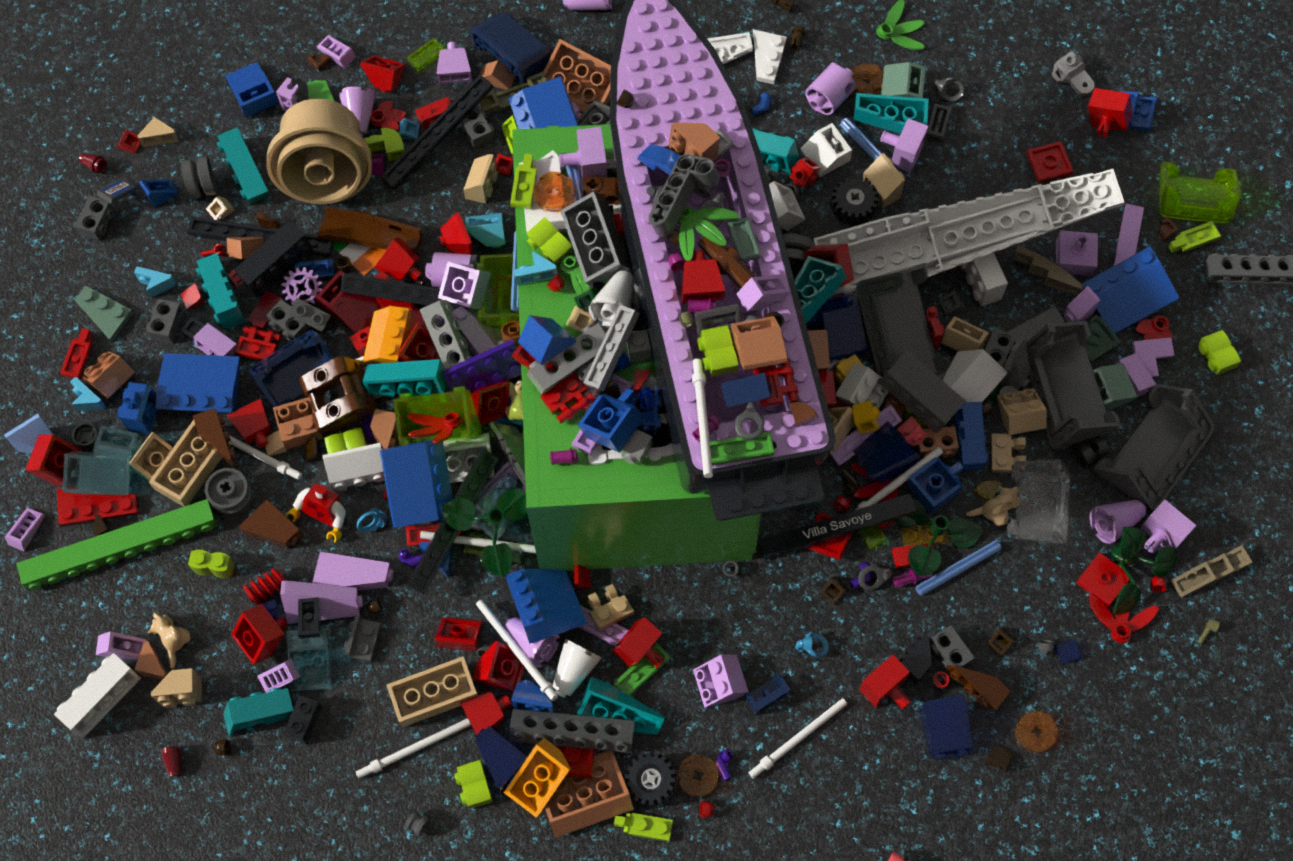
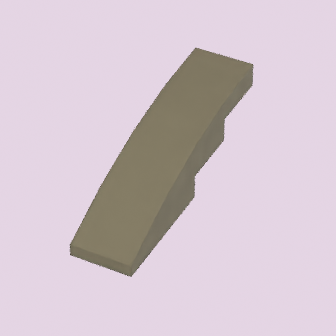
[1013,245,1084,297]
[1171,545,1253,598]

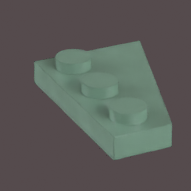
[75,285,133,342]

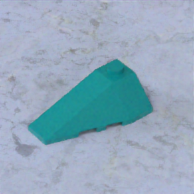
[576,677,665,735]

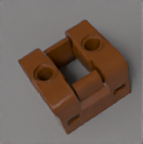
[299,356,378,434]

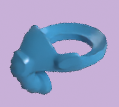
[357,508,388,533]
[795,631,829,658]

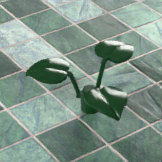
[441,489,527,577]
[896,494,985,577]
[1111,527,1178,615]

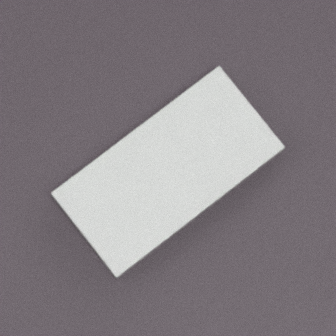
[519,157,567,233]

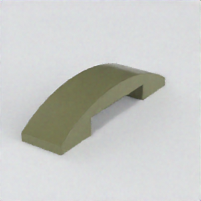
[479,72,547,113]

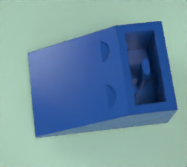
[225,62,278,118]

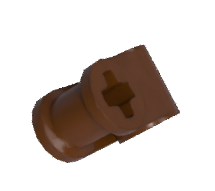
[583,176,619,204]

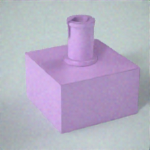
[880,118,928,173]
[559,127,607,185]
[1056,230,1098,277]
[438,262,491,310]
[1141,500,1196,553]

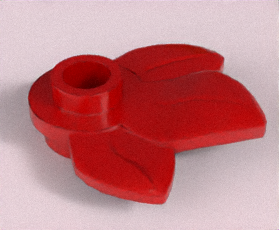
[370,101,405,131]
[1135,316,1173,340]

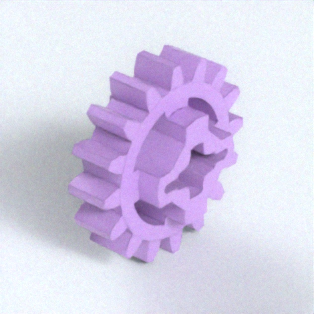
[282,267,323,305]

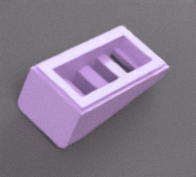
[317,35,356,68]
[5,507,45,551]
[258,659,300,693]

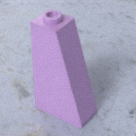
[312,552,394,591]
[280,581,363,624]

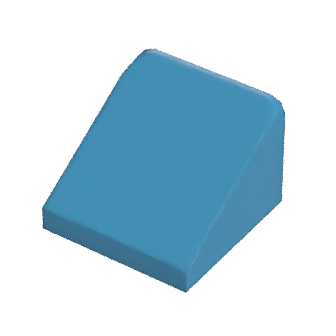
[397,118,420,140]

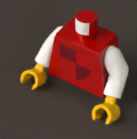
[285,484,346,543]

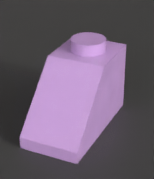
[737,274,791,311]
[1063,286,1100,322]
[96,631,146,659]

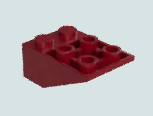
[316,270,382,333]

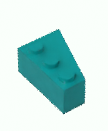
[223,687,293,737]

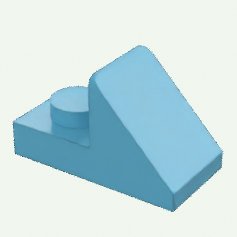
[514,251,558,286]
[134,266,176,297]
[70,377,106,411]

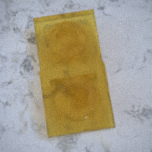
[900,524,945,546]

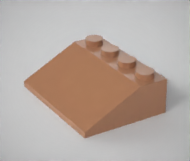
[543,39,611,112]
[545,751,634,838]

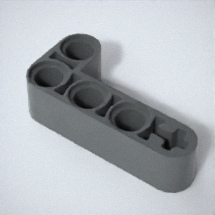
[649,154,720,237]

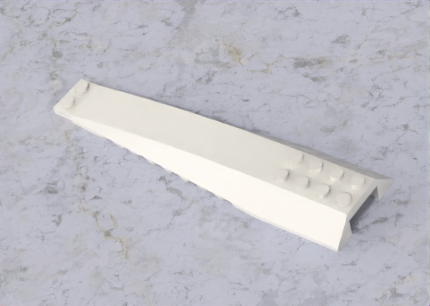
[814,169,1124,307]

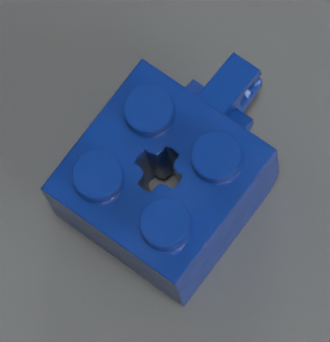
[118,382,158,435]
[578,388,644,453]
[906,457,964,514]

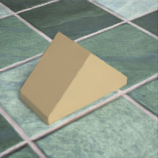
[138,117,178,147]

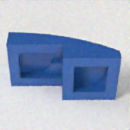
[637,144,680,175]

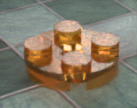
[852,64,883,95]
[533,172,575,212]
[1015,711,1058,753]
[678,754,719,797]

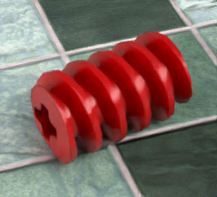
[243,567,286,605]

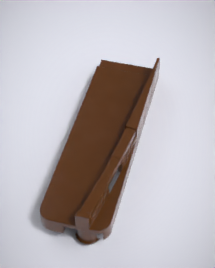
[317,207,423,253]

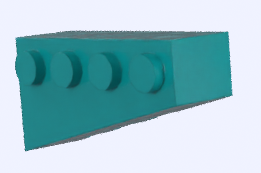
[854,93,929,134]
[216,127,270,205]
[753,128,800,177]
[196,253,245,330]
[795,256,847,323]
[363,359,450,402]

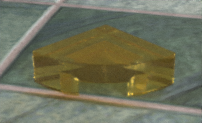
[975,481,1002,500]

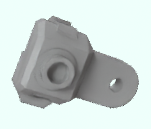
[1052,51,1094,97]

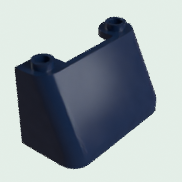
[470,12,552,84]
[249,330,334,407]

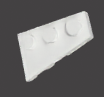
[753,29,787,84]

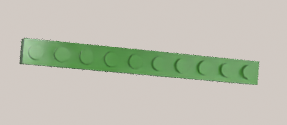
[16,499,218,590]

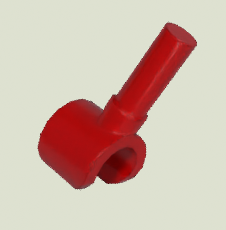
[201,244,227,257]

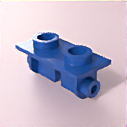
[295,259,334,280]
[639,388,661,436]

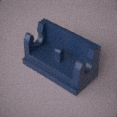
[721,372,772,407]
[744,674,791,715]

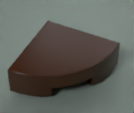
[306,54,332,71]
[257,212,279,229]
[1159,216,1179,242]
[790,402,819,426]

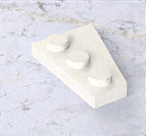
[707,32,753,64]

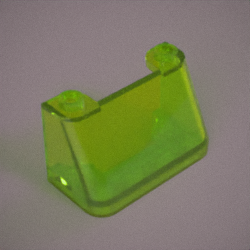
[1159,161,1241,223]
[477,254,519,329]
[393,386,483,445]

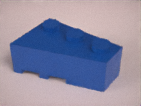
[953,402,988,471]

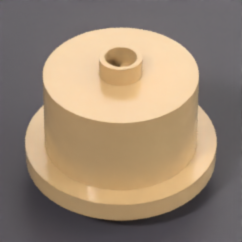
[266,99,372,204]

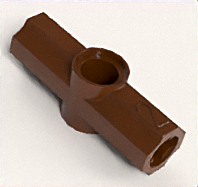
[698,236,756,289]

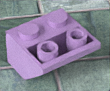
[693,654,749,708]

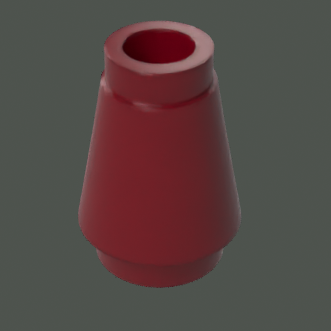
[79,153,107,173]
[160,745,181,777]

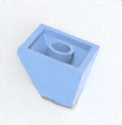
[4,414,54,454]

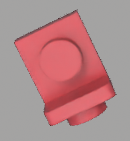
[898,416,928,447]

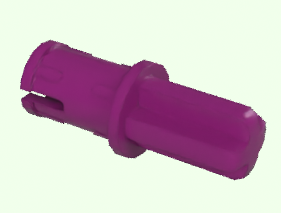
[893,569,933,587]

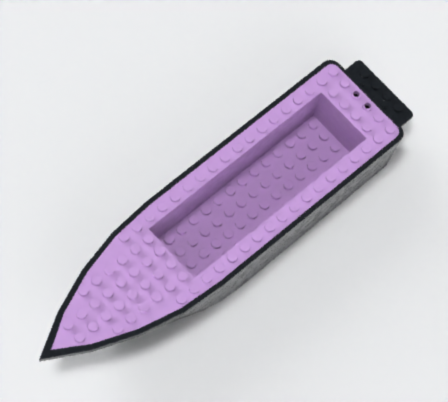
[610,0,836,521]

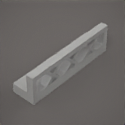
[583,305,640,391]

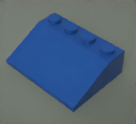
[508,77,579,129]
[1082,246,1180,336]
[155,353,240,413]
[380,439,453,528]
[505,569,587,644]

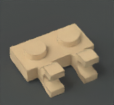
[991,434,1026,473]
[587,584,634,631]

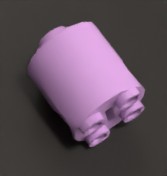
[805,62,856,115]
[425,252,477,289]

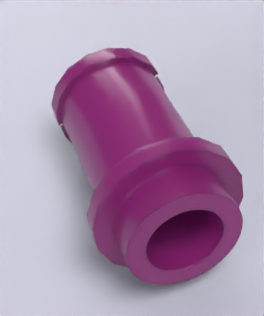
[688,298,716,313]
[692,414,720,442]
[550,447,578,465]

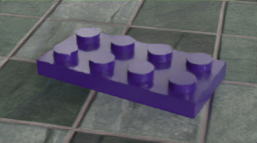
[441,339,521,404]

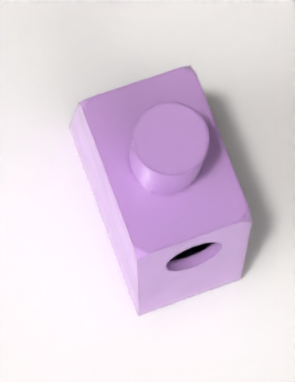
[437,42,472,84]

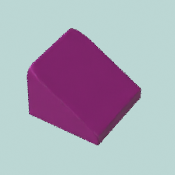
[371,154,385,175]

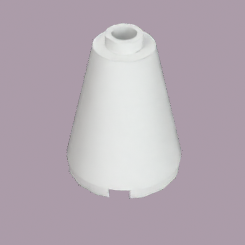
[589,271,635,328]
[553,639,601,698]

